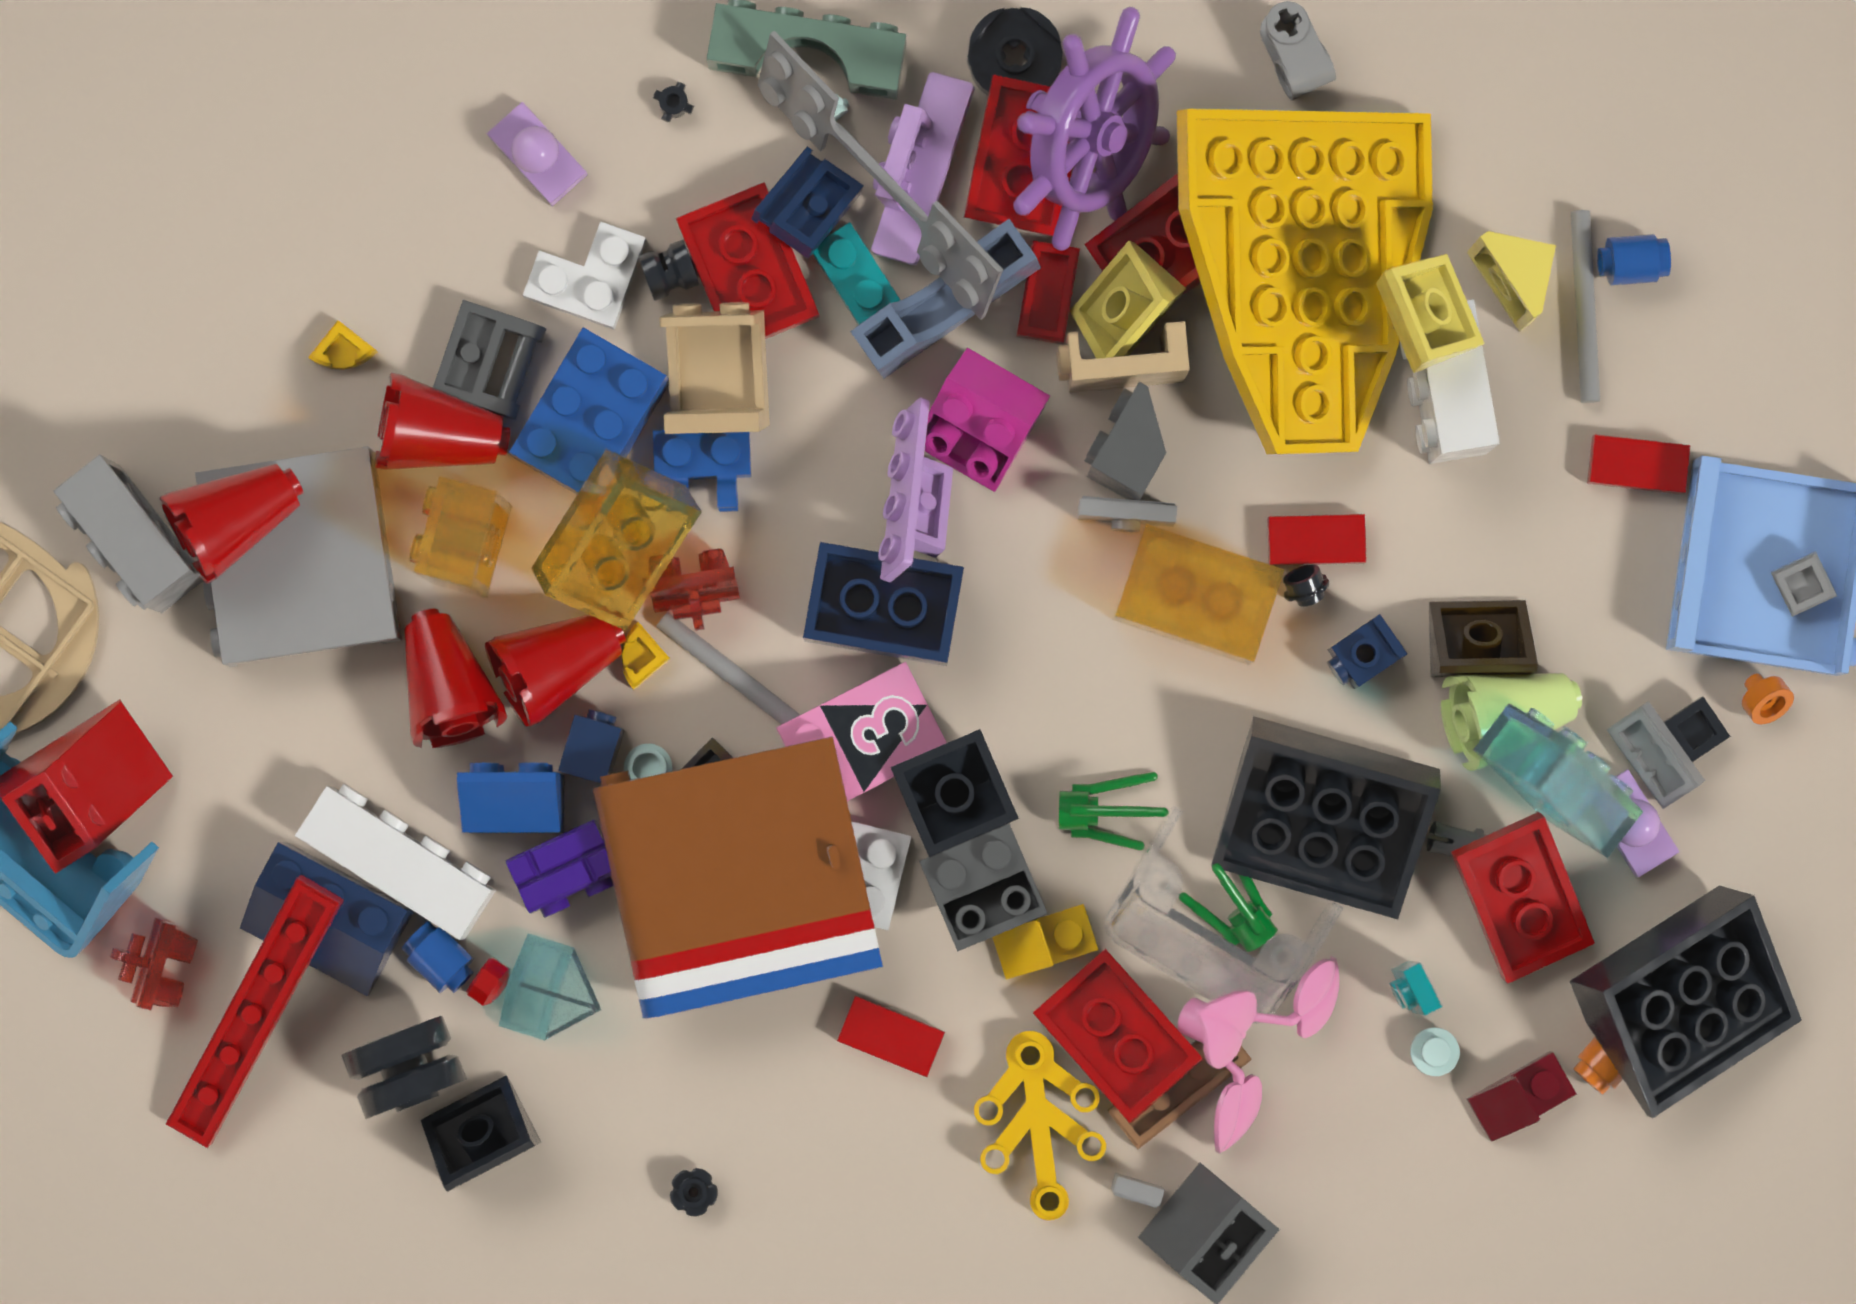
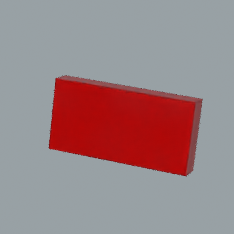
[1016,240,1080,345]
[1587,434,1691,495]
[1267,514,1366,566]
[837,996,945,1077]

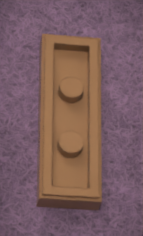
[1107,1040,1252,1150]

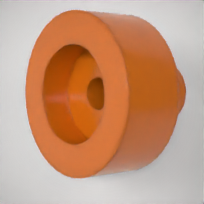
[1742,674,1794,725]

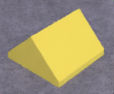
[1467,231,1556,332]
[1070,241,1186,359]
[1376,254,1485,373]

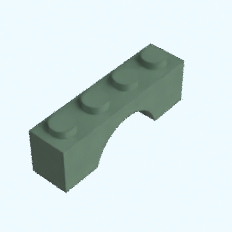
[706,0,906,100]

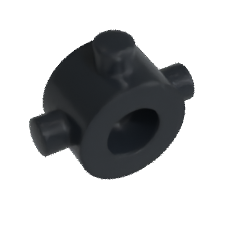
[653,82,694,123]

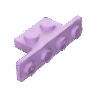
[871,72,975,265]
[878,397,953,582]

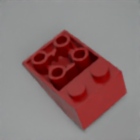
[0,699,173,874]

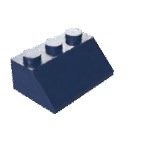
[240,842,414,996]

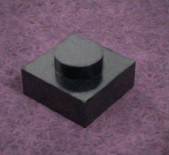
[1663,696,1731,762]

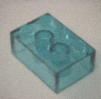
[1473,703,1643,858]

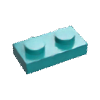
[813,222,900,325]
[1389,961,1442,1016]

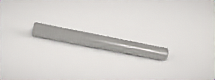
[1571,210,1600,403]
[656,612,800,724]

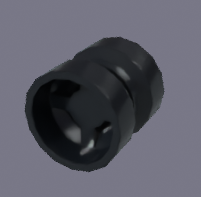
[638,239,700,301]

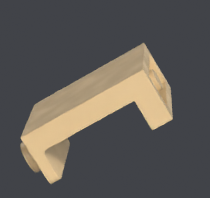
[659,302,770,434]
[1056,321,1190,393]

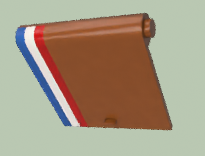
[593,736,883,1019]

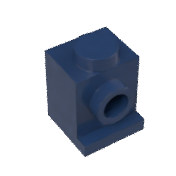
[1327,614,1407,689]

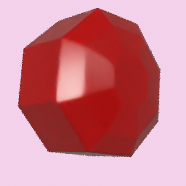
[466,957,511,1006]

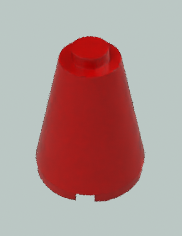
[375,372,511,470]
[160,464,304,584]
[404,608,507,748]
[484,612,626,727]

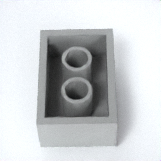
[53,455,203,613]

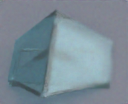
[499,933,602,1040]

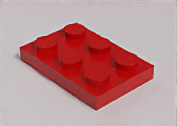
[963,75,1072,236]
[676,182,820,339]
[1451,812,1595,984]
[1033,948,1203,1124]

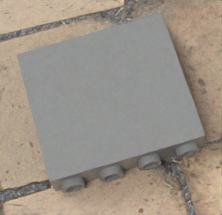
[190,446,402,667]

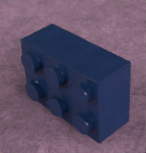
[803,542,964,666]

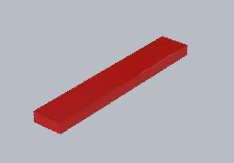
[166,875,344,1148]

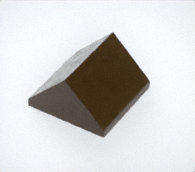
[1429,600,1538,677]

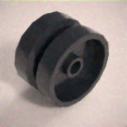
[341,1015,467,1119]

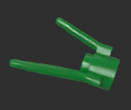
[1059,772,1169,851]
[1179,833,1278,953]

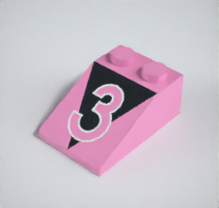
[776,662,947,801]

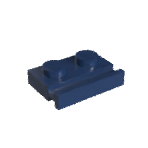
[751,147,864,259]

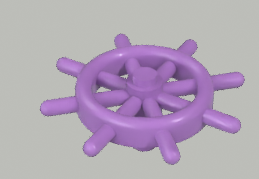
[1014,7,1176,251]

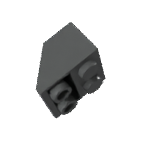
[1084,381,1166,500]
[919,823,1048,952]
[1138,1162,1280,1304]

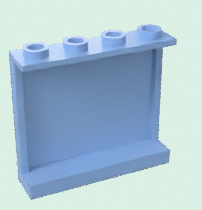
[1666,455,1856,676]

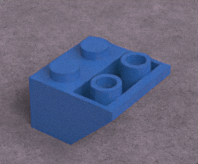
[457,763,565,833]

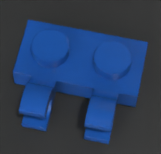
[653,430,752,514]

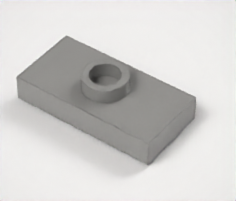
[1077,496,1177,532]
[1607,701,1705,809]

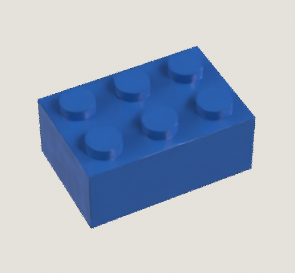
[509,327,669,507]

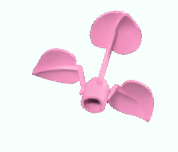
[1178,956,1340,1154]

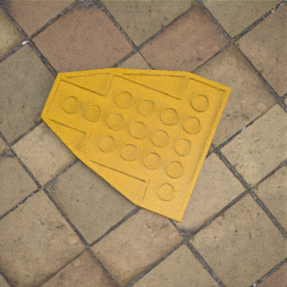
[1177,109,1433,454]

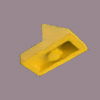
[992,904,1098,980]

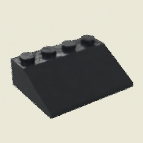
[1211,716,1441,920]
[1570,885,1802,1118]

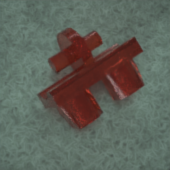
[647,548,740,631]
[110,917,198,1011]

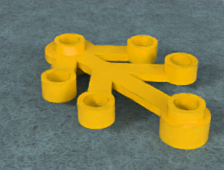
[974,1031,1106,1221]

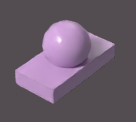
[487,102,588,206]
[1585,770,1679,878]

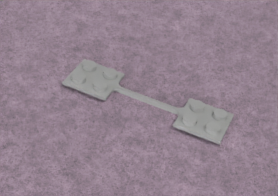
[758,31,1003,320]

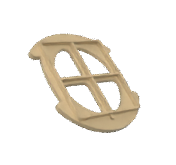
[0,522,99,735]

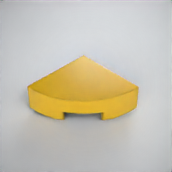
[308,320,378,370]
[622,622,670,690]

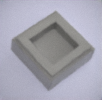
[1771,551,1837,617]
[1111,1173,1165,1208]

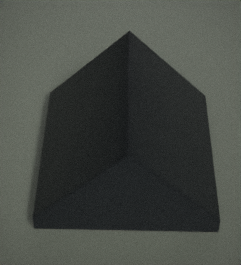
[891,729,1019,857]
[420,1075,541,1192]

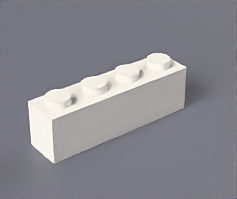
[295,784,496,940]

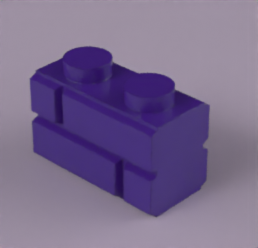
[505,819,614,918]

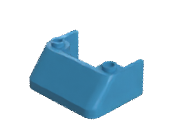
[0,722,159,958]

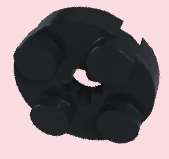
[967,7,1063,96]

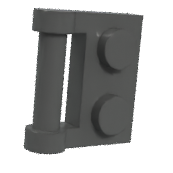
[433,300,546,420]

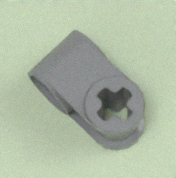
[1260,1,1336,100]

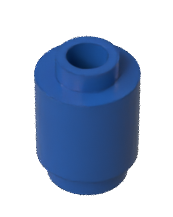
[1597,234,1671,286]
[401,921,474,993]

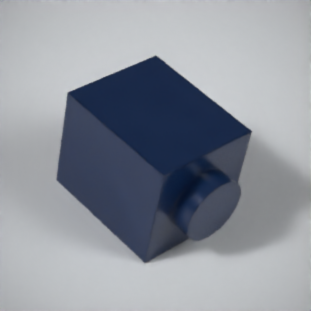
[558,709,625,784]

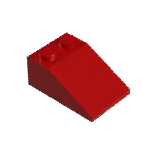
[1084,173,1201,296]

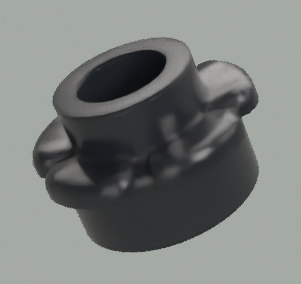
[1283,564,1329,607]
[670,1168,718,1216]

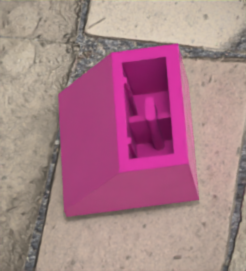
[925,347,1050,492]

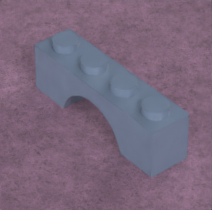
[850,219,1041,379]

